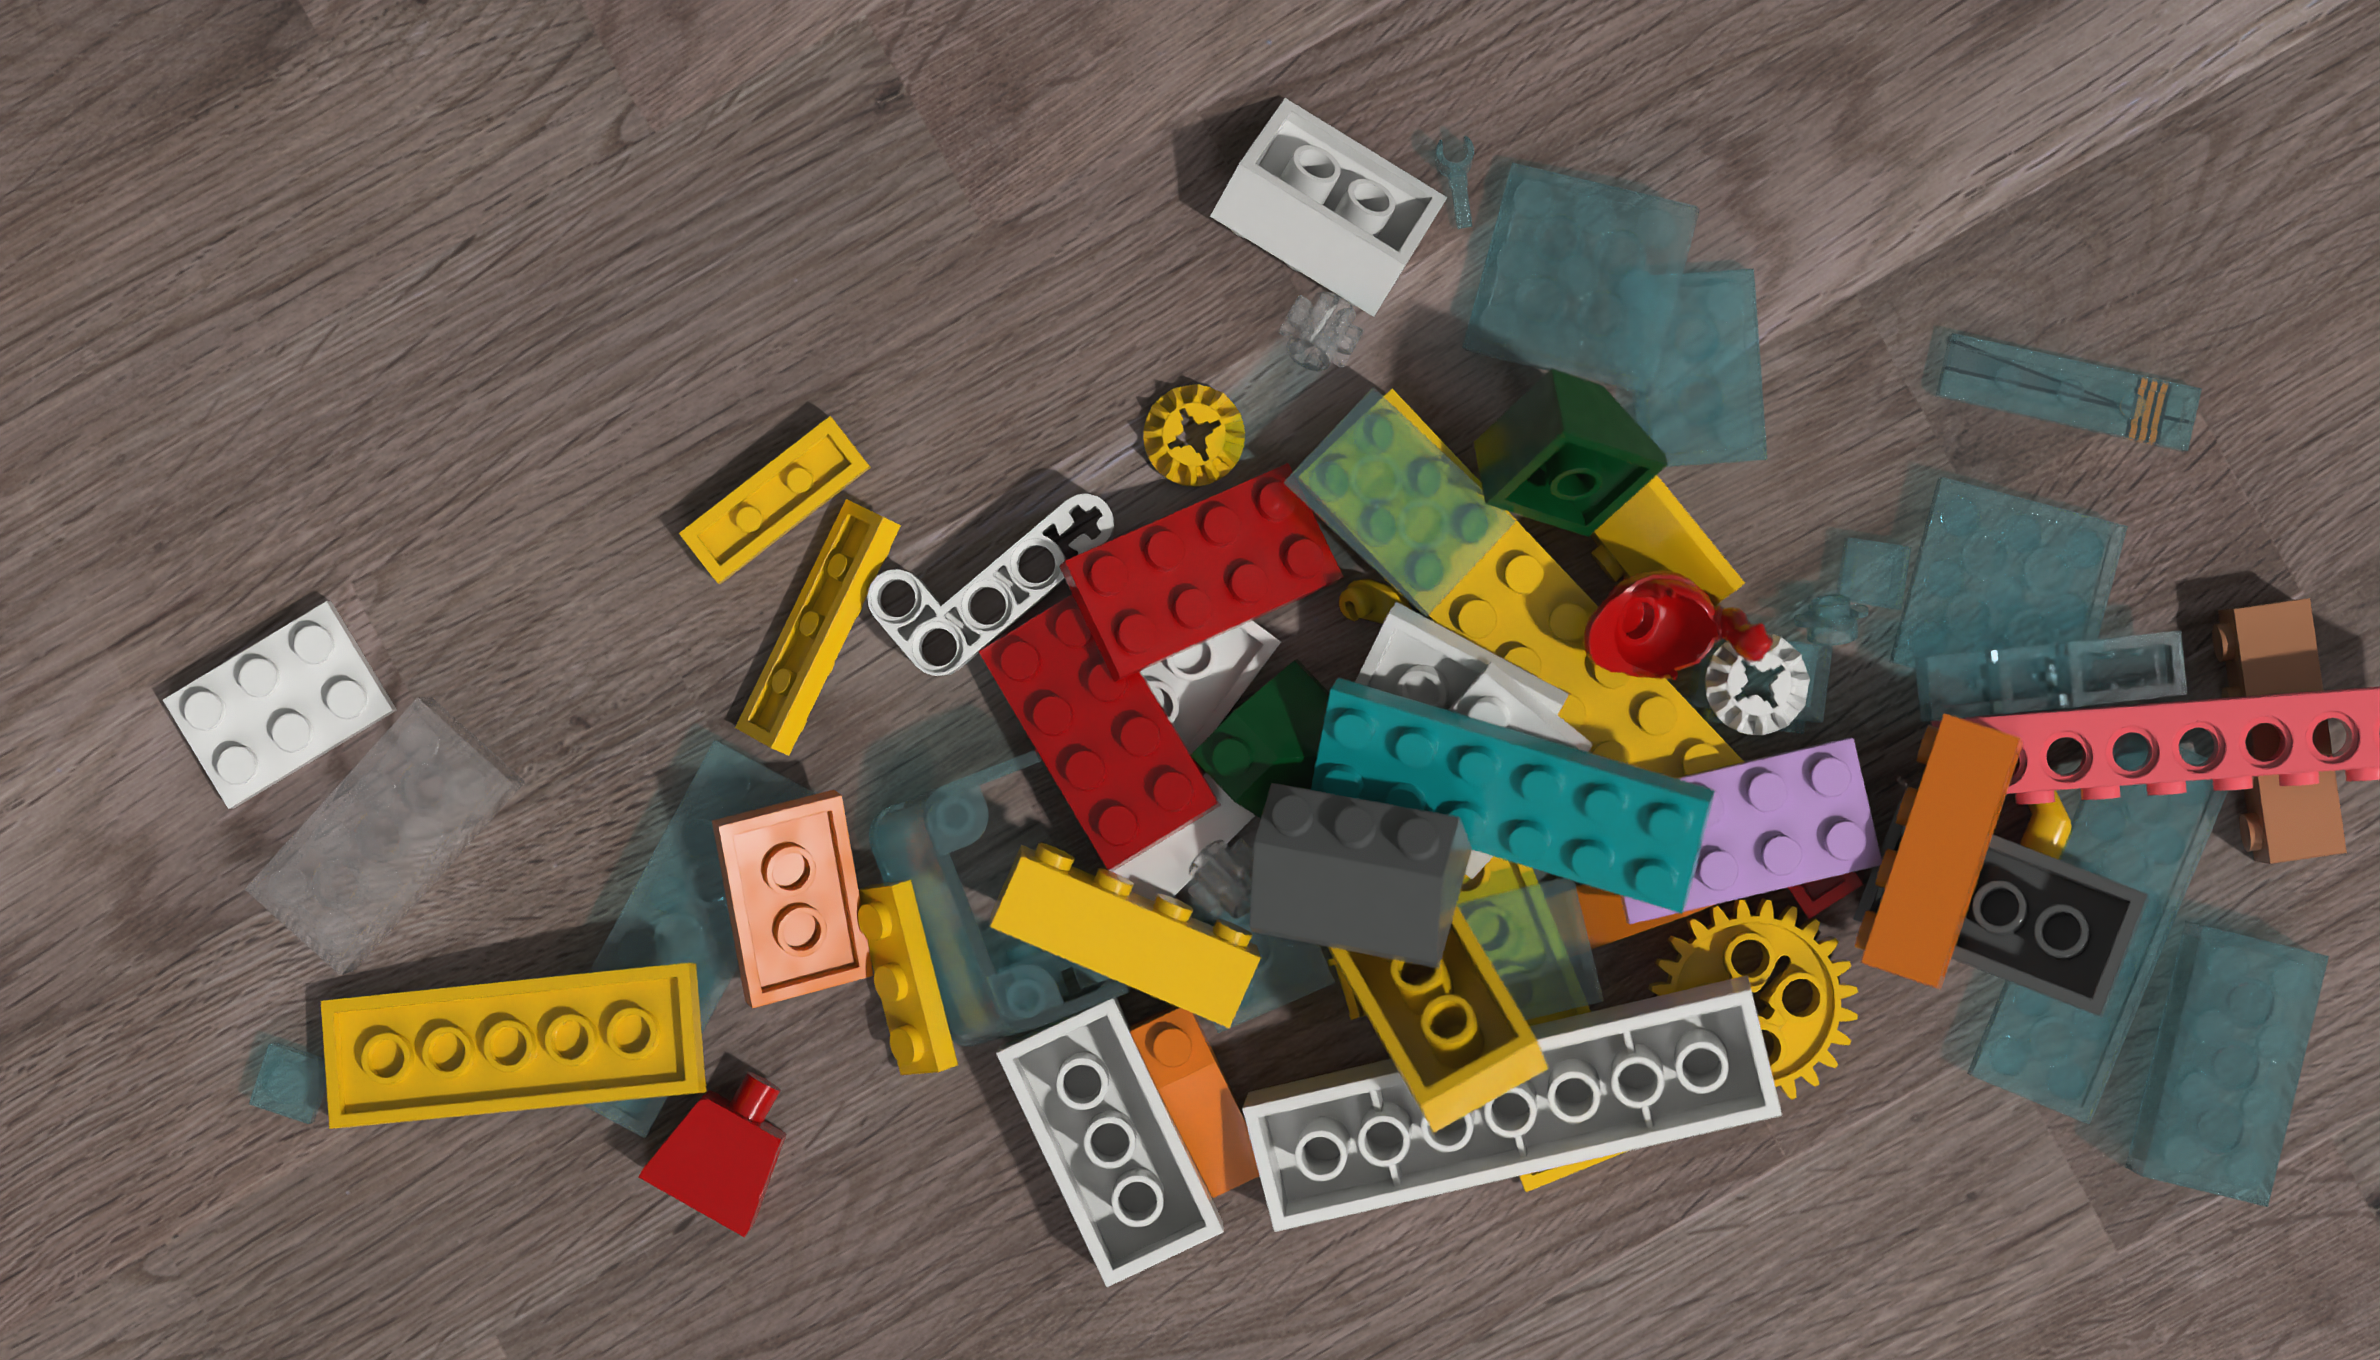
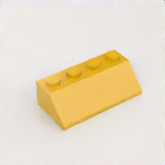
[1574,475,1745,606]

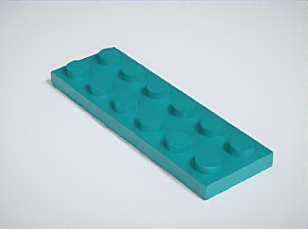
[1311,678,1715,914]

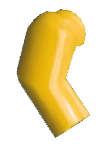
[1339,579,1412,624]
[2020,790,2072,860]

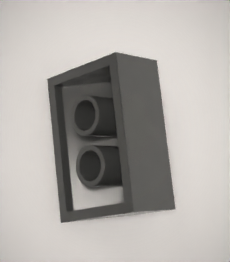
[1249,783,1472,968]

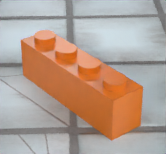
[1855,713,2023,990]

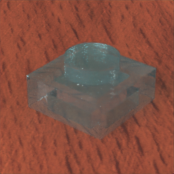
[249,1042,326,1124]

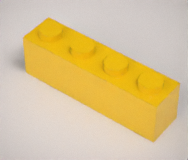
[990,843,1261,1028]

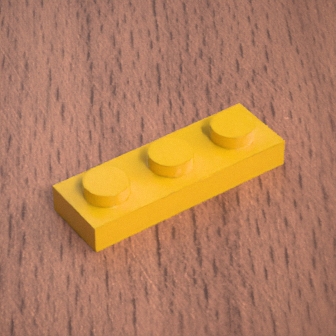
[679,416,871,584]
[858,879,958,1075]

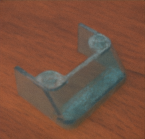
[869,749,1130,1046]

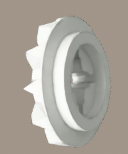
[1705,633,1810,735]

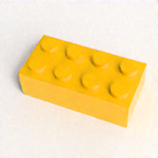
[1328,905,1548,1133]

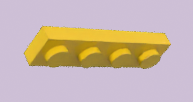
[735,499,901,756]

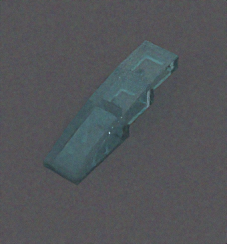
[1915,631,2187,722]

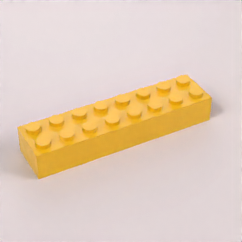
[1297,388,1744,778]

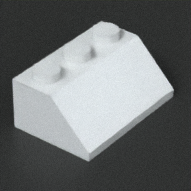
[1210,98,1447,317]

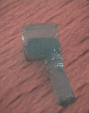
[1435,136,1474,229]

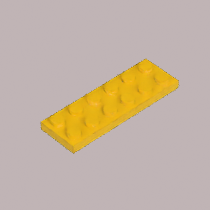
[321,963,706,1129]

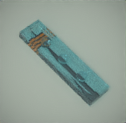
[1935,333,2202,452]

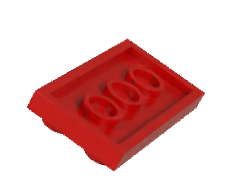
[1059,463,1344,682]
[979,594,1221,872]

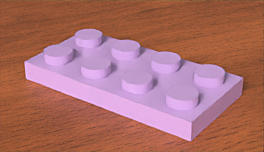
[1620,737,1882,924]

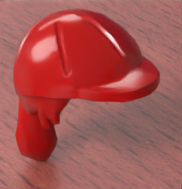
[1584,570,1773,680]

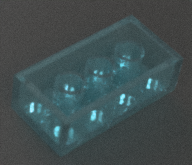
[2125,921,2329,1207]

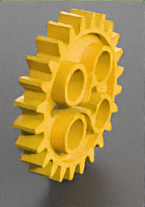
[1648,898,1858,1100]

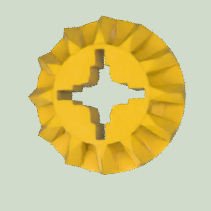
[1143,384,1245,486]

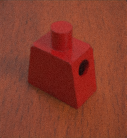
[638,1072,787,1238]

